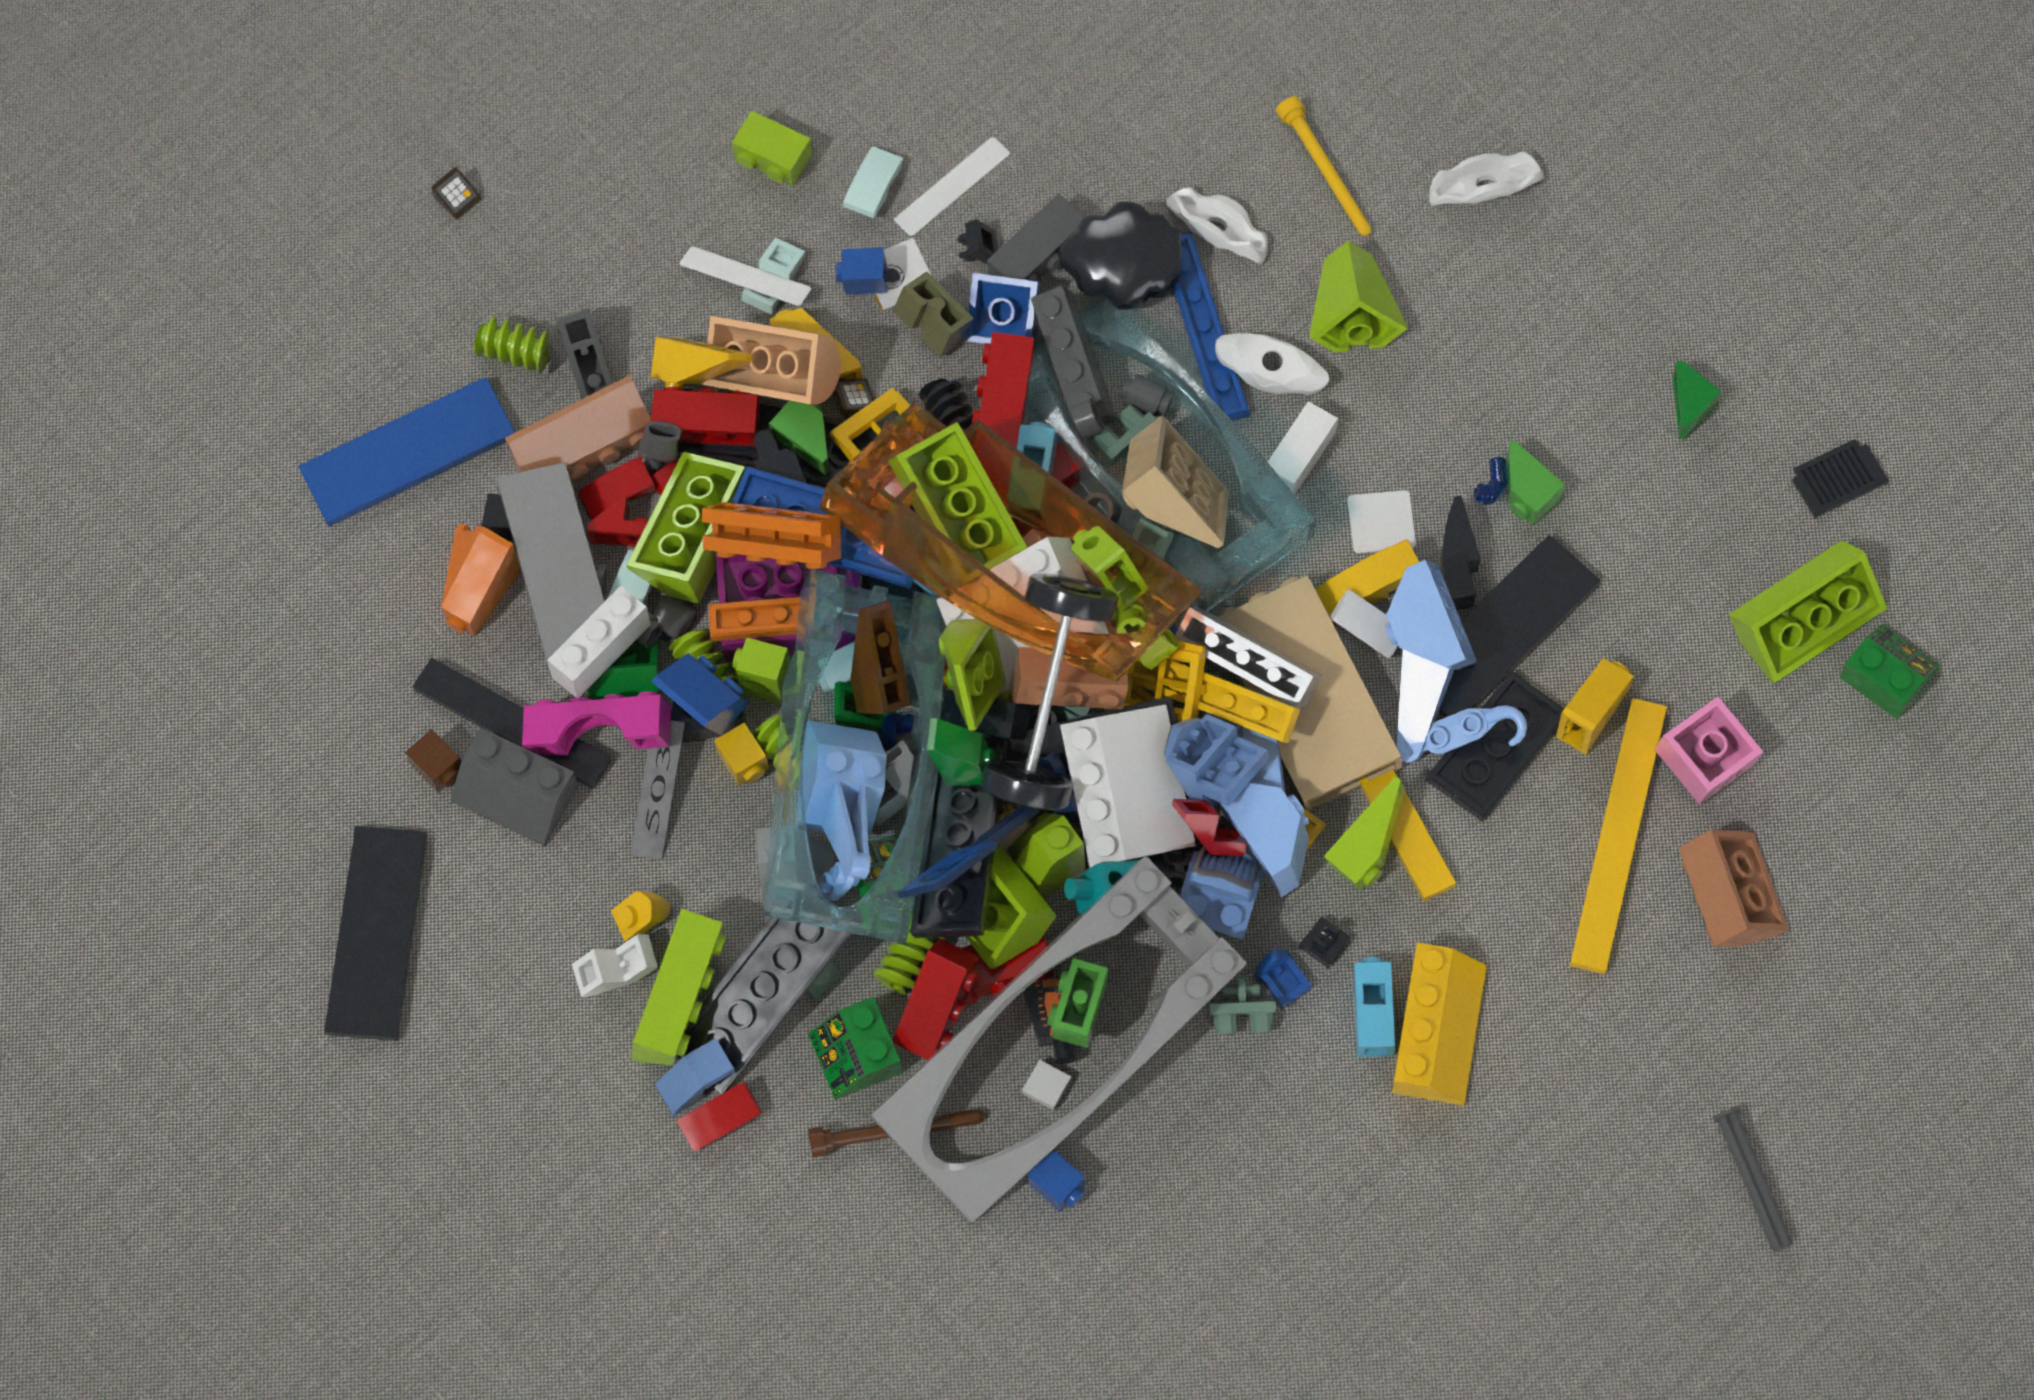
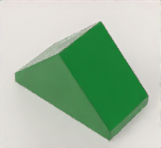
[1672,361,1721,439]
[834,681,892,733]

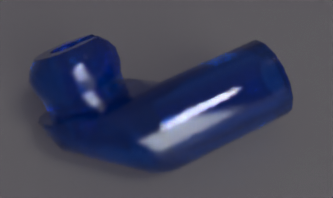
[1473,457,1508,505]
[880,712,916,750]

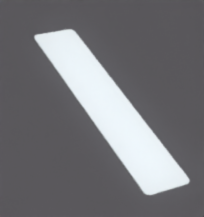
[894,137,1010,236]
[680,246,811,306]

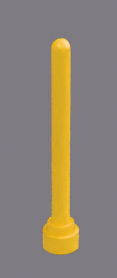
[1275,96,1371,236]

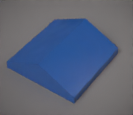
[965,272,1041,344]

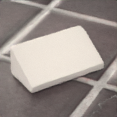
[1329,589,1398,659]

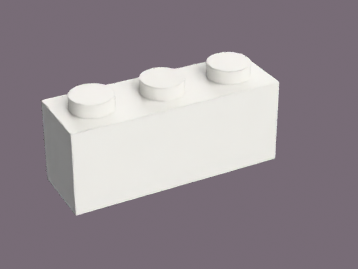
[547,586,651,699]

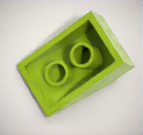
[939,617,1006,731]

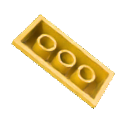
[1392,942,1487,1106]

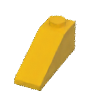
[651,337,753,389]

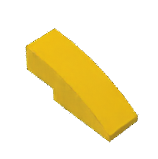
[1315,539,1419,621]

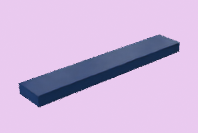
[1172,232,1250,426]

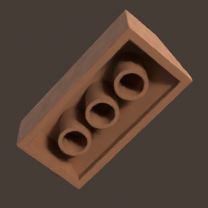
[505,375,651,480]

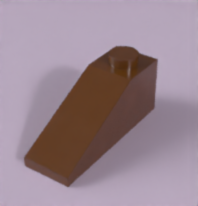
[850,601,911,714]

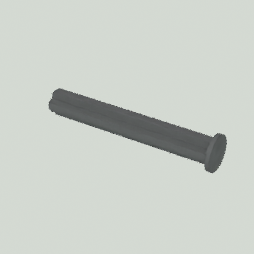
[1713,1107,1792,1252]

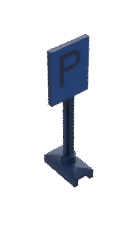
[897,751,1080,899]

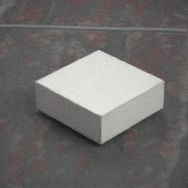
[1022,1059,1072,1111]

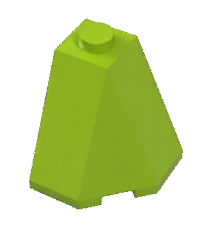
[1310,240,1408,353]
[1010,812,1085,898]

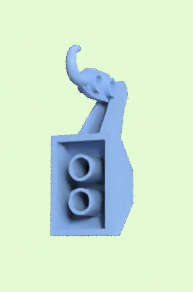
[1385,560,1527,763]
[1216,692,1309,898]
[796,720,887,901]

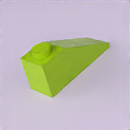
[1324,776,1405,892]

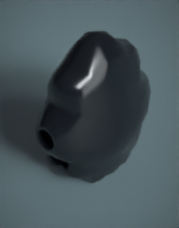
[1058,201,1181,310]

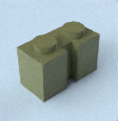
[893,271,974,358]

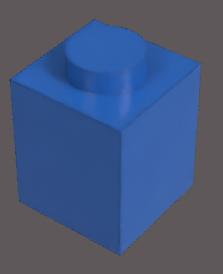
[836,247,887,295]
[1027,1149,1086,1213]

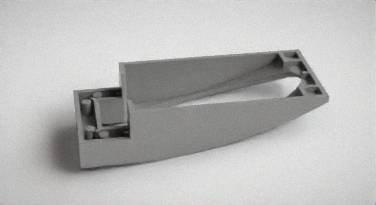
[870,856,1247,1223]

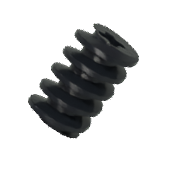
[918,379,977,443]

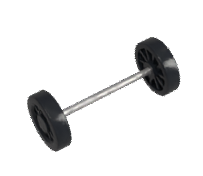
[980,573,1119,810]

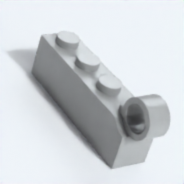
[1172,604,1322,708]

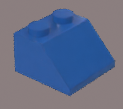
[651,653,749,735]

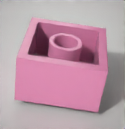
[1654,697,1763,805]

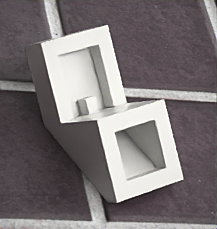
[572,934,658,997]

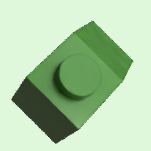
[769,400,830,476]
[1506,439,1565,526]

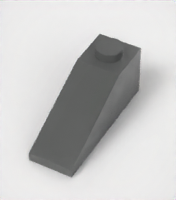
[555,308,613,399]

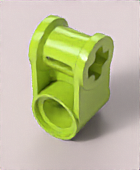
[1114,601,1180,670]

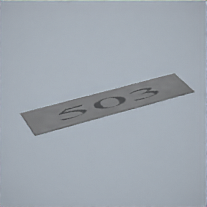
[630,720,685,860]

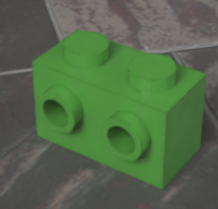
[1047,958,1109,1048]

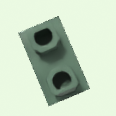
[1093,404,1156,469]
[1209,974,1276,1034]

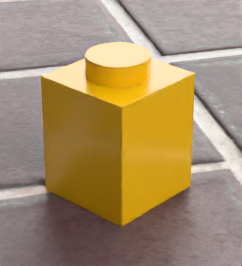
[714,722,769,786]

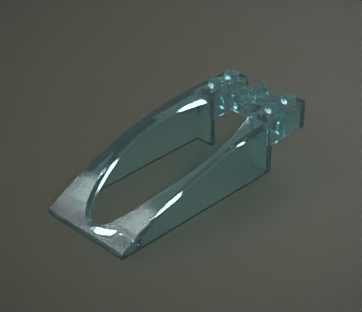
[1025,296,1316,612]
[763,569,947,943]

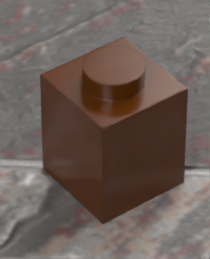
[405,729,461,793]

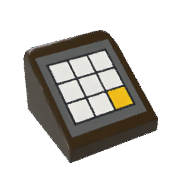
[431,167,482,220]
[834,378,875,420]

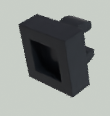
[957,219,997,265]
[1299,916,1351,969]

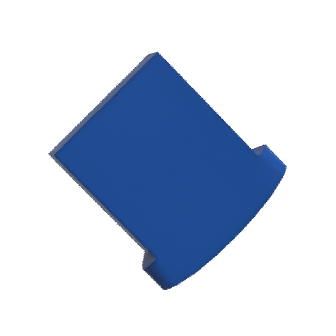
[1254,948,1312,1009]

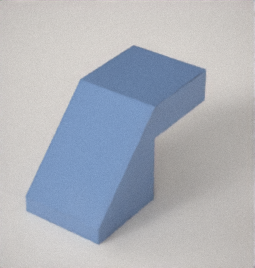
[655,1038,735,1116]

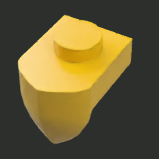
[611,891,671,942]

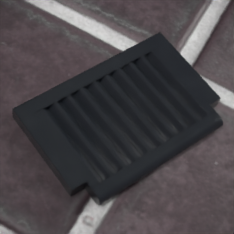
[1792,439,1889,518]

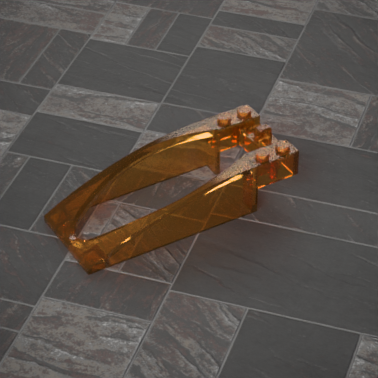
[819,402,1203,682]

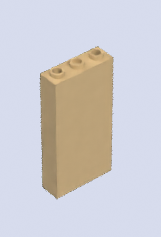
[1216,575,1402,811]

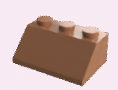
[1008,647,1129,709]
[1678,829,1790,948]

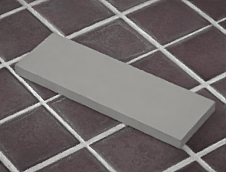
[497,462,604,671]

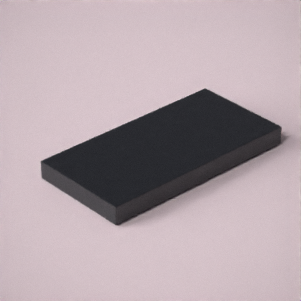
[1425,671,1564,822]

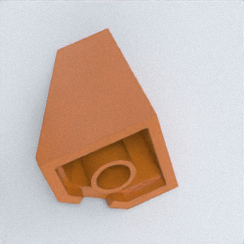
[441,523,521,637]

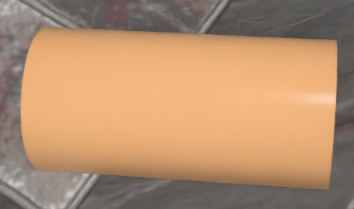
[703,316,841,404]

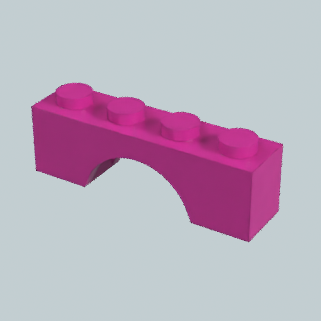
[522,691,671,757]

